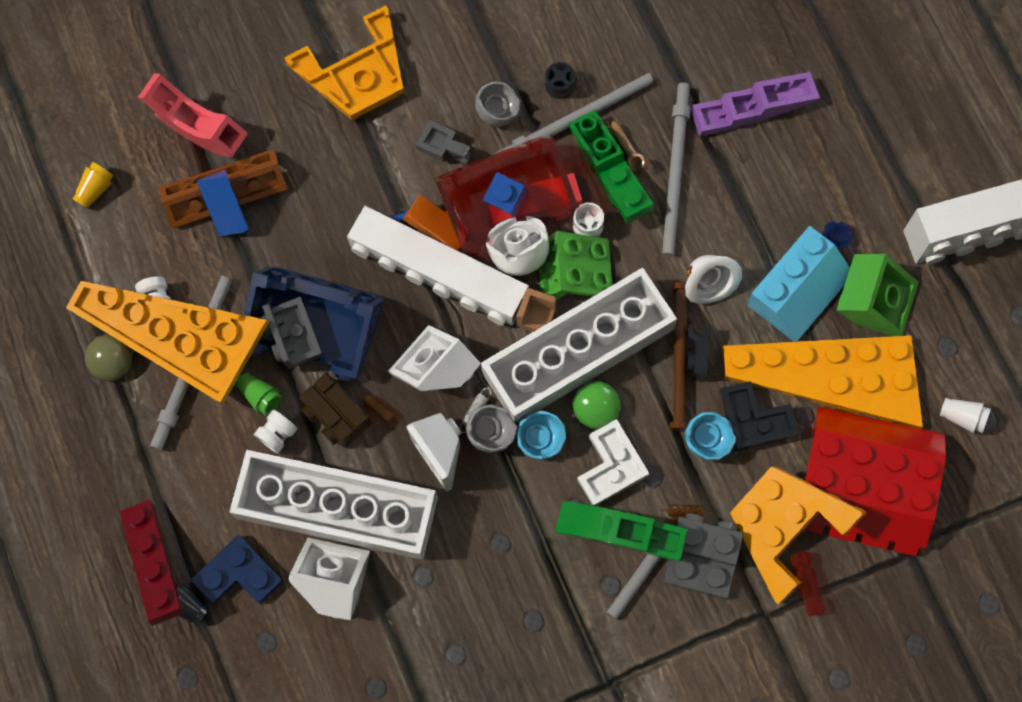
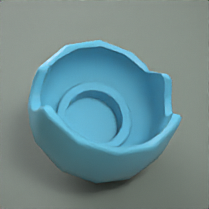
[516,411,566,460]
[685,412,736,460]

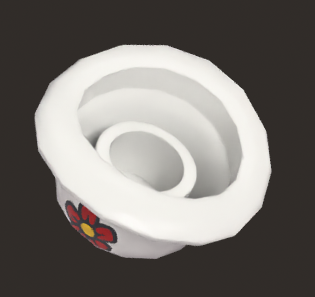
[685,255,742,304]

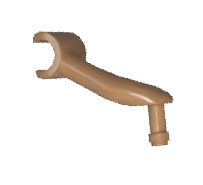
[606,121,650,172]

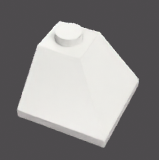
[388,325,481,391]
[406,413,461,492]
[289,538,370,620]

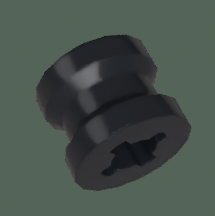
[545,62,575,99]

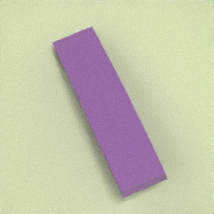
[691,72,820,137]

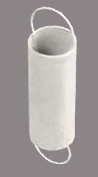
[460,388,491,433]

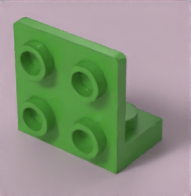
[539,231,612,299]

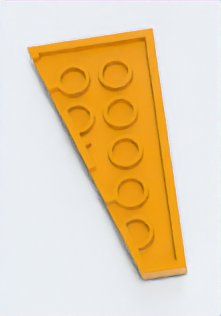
[66,281,270,403]
[722,335,923,429]

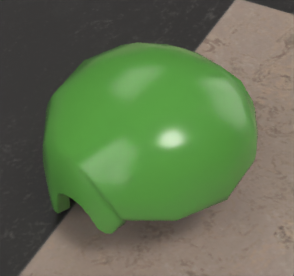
[572,381,621,429]

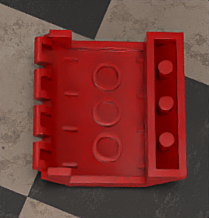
[804,406,946,556]

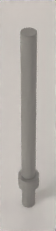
[492,73,654,165]
[662,83,691,257]
[150,276,233,450]

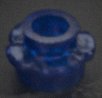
[821,221,852,250]

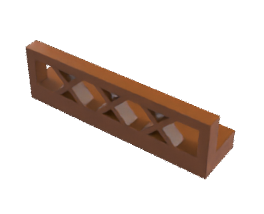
[159,149,287,229]

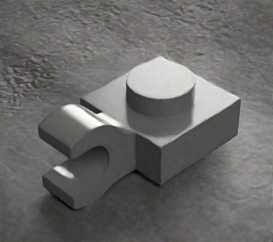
[415,120,472,165]

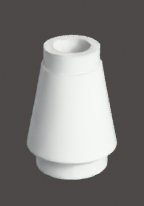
[940,398,991,433]

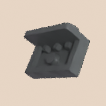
[261,297,323,369]

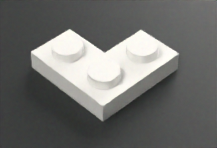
[577,419,649,506]

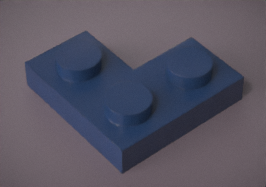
[191,534,284,604]

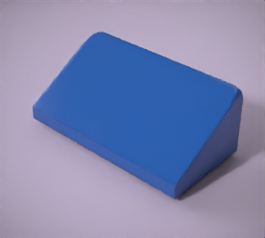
[196,170,249,236]

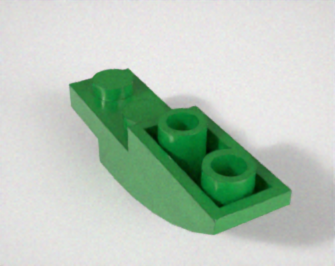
[568,110,654,224]
[555,501,688,563]

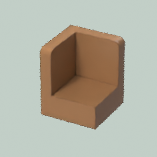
[516,288,557,332]

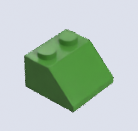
[837,254,919,336]

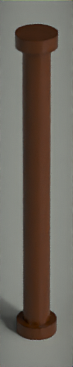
[670,282,689,432]

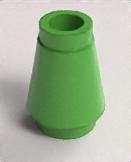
[236,372,282,416]

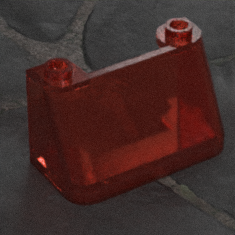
[433,135,579,255]

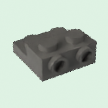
[663,513,743,600]

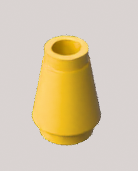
[73,162,114,208]

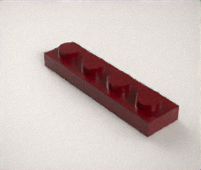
[119,499,184,626]

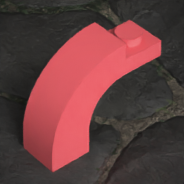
[138,73,248,158]

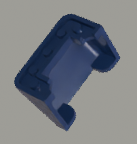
[244,266,385,381]

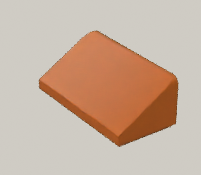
[403,194,469,251]

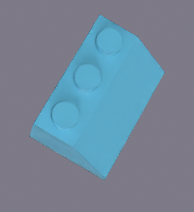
[747,226,850,342]

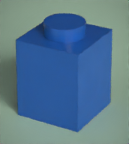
[483,172,529,217]

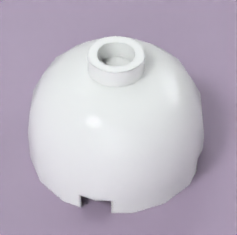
[486,216,549,276]

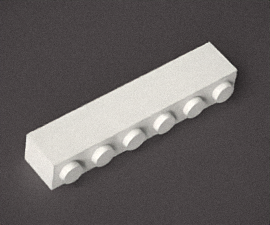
[347,206,529,326]

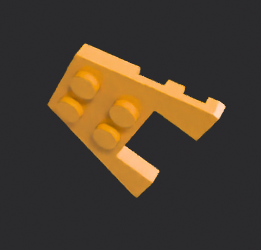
[284,5,404,120]
[730,466,866,605]

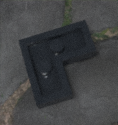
[719,381,799,451]

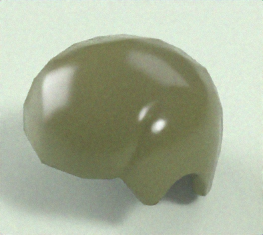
[85,334,135,382]

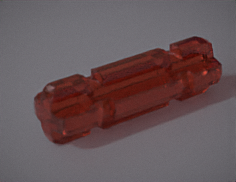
[791,551,826,616]

